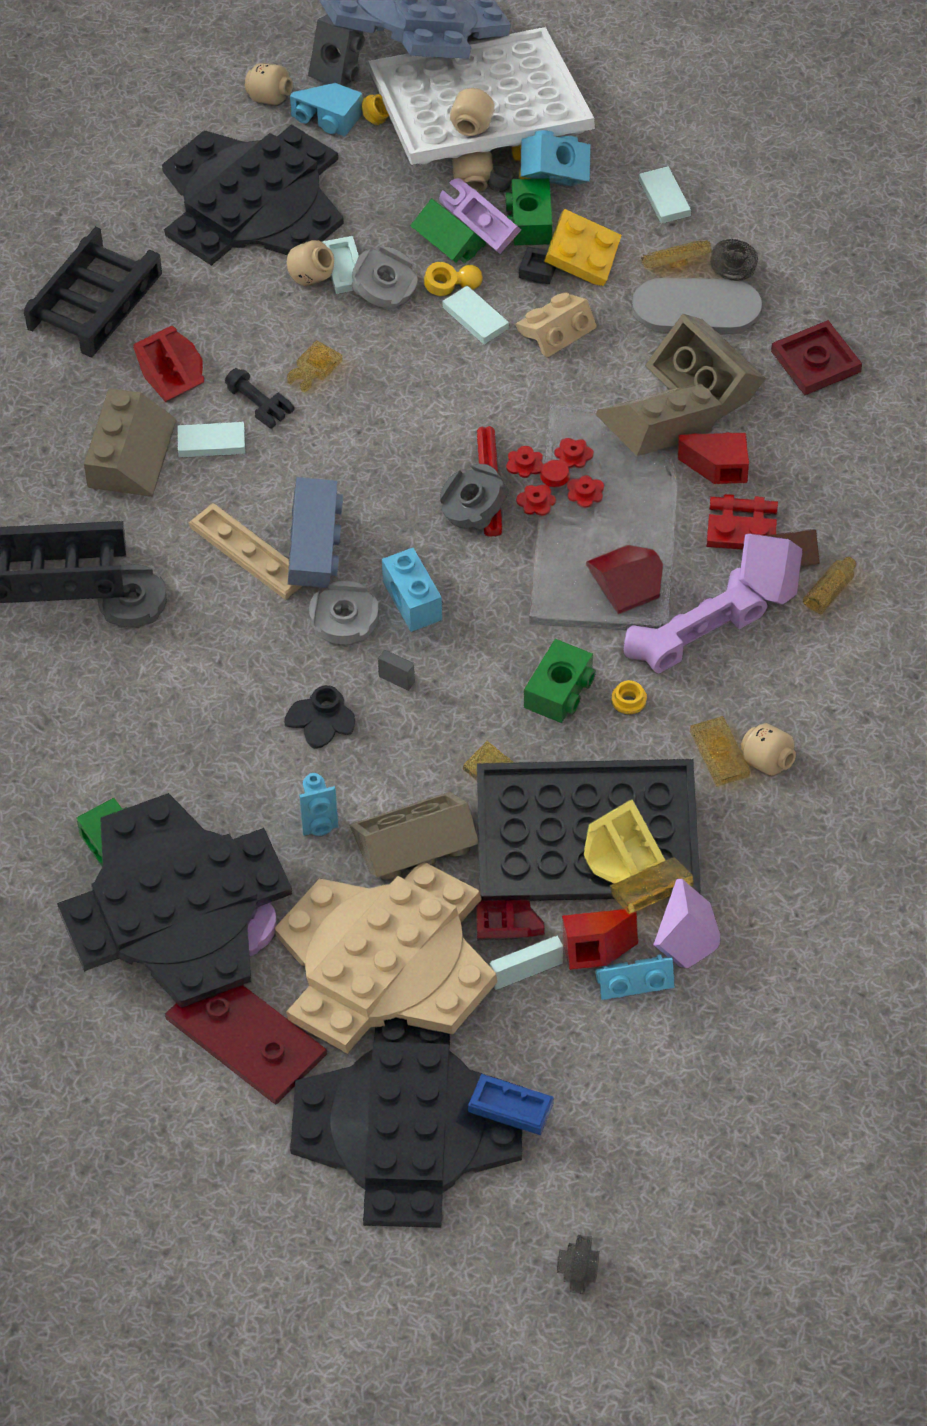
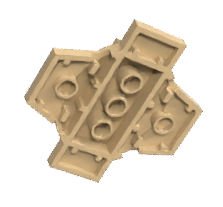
[275,862,497,1054]

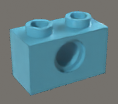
[521,130,591,186]
[382,548,442,632]

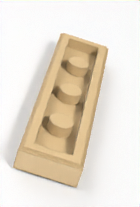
[189,503,302,600]

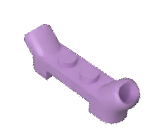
[624,568,767,673]

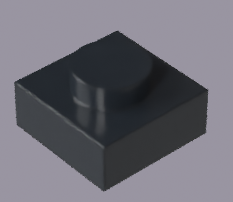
[519,247,556,285]

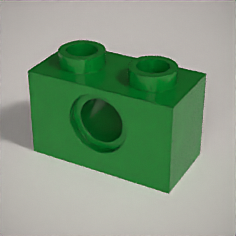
[505,178,552,246]
[524,639,596,723]

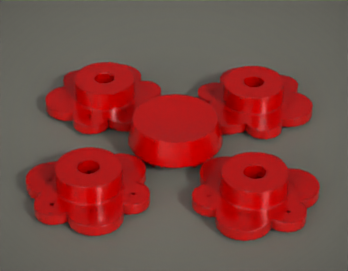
[506,438,604,516]

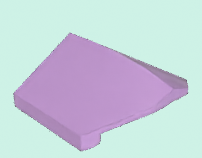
[739,534,802,605]
[653,879,720,968]

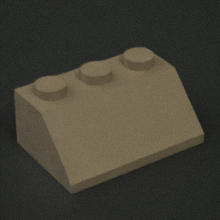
[645,314,766,421]
[596,384,722,456]
[84,388,176,497]
[349,792,479,880]

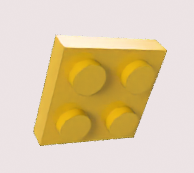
[544,208,622,286]

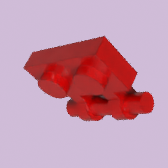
[706,494,778,550]

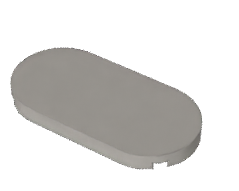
[632,278,762,334]

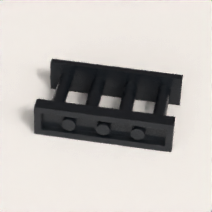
[24,226,162,358]
[0,521,126,603]

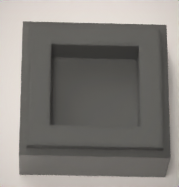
[378,650,415,691]

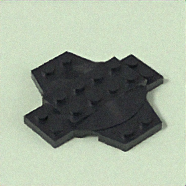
[162,124,344,266]
[57,793,292,1008]
[290,1017,523,1228]

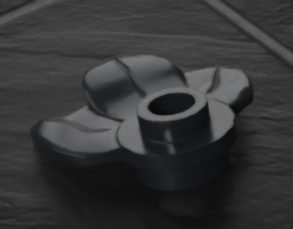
[284,685,356,749]

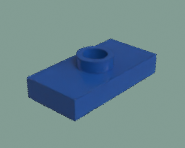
[468,1074,554,1136]

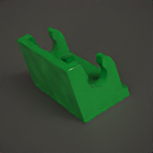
[410,198,486,263]

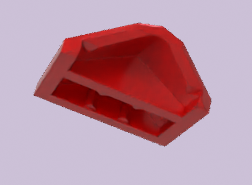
[133,325,204,402]

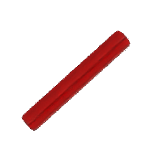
[477,426,502,537]

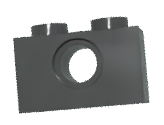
[308,14,365,86]

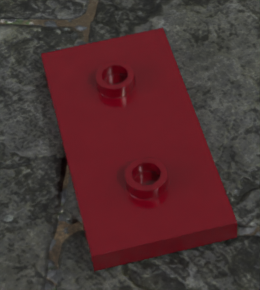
[165,985,327,1105]

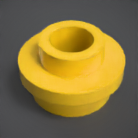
[362,94,389,125]
[611,680,647,714]

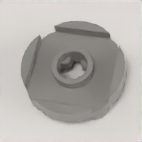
[352,247,418,310]
[309,581,379,644]

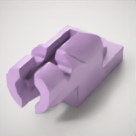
[439,178,521,254]

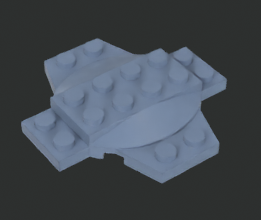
[319,0,511,59]

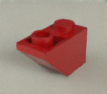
[677,432,749,484]
[562,908,638,970]

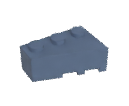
[287,477,343,588]

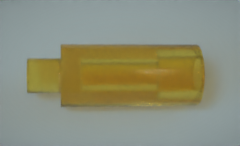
[803,557,857,615]

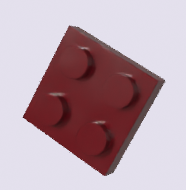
[771,320,862,396]

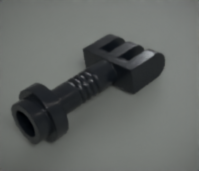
[225,368,295,429]

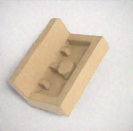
[516,293,596,357]

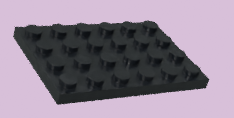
[477,759,701,901]

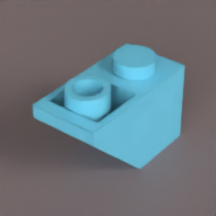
[290,83,363,136]

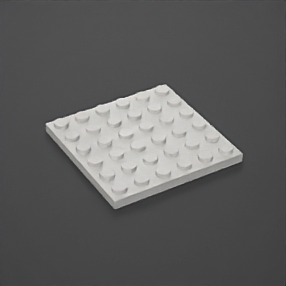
[368,27,595,165]

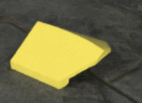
[584,800,667,889]

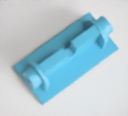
[299,773,339,836]
[595,954,675,1000]

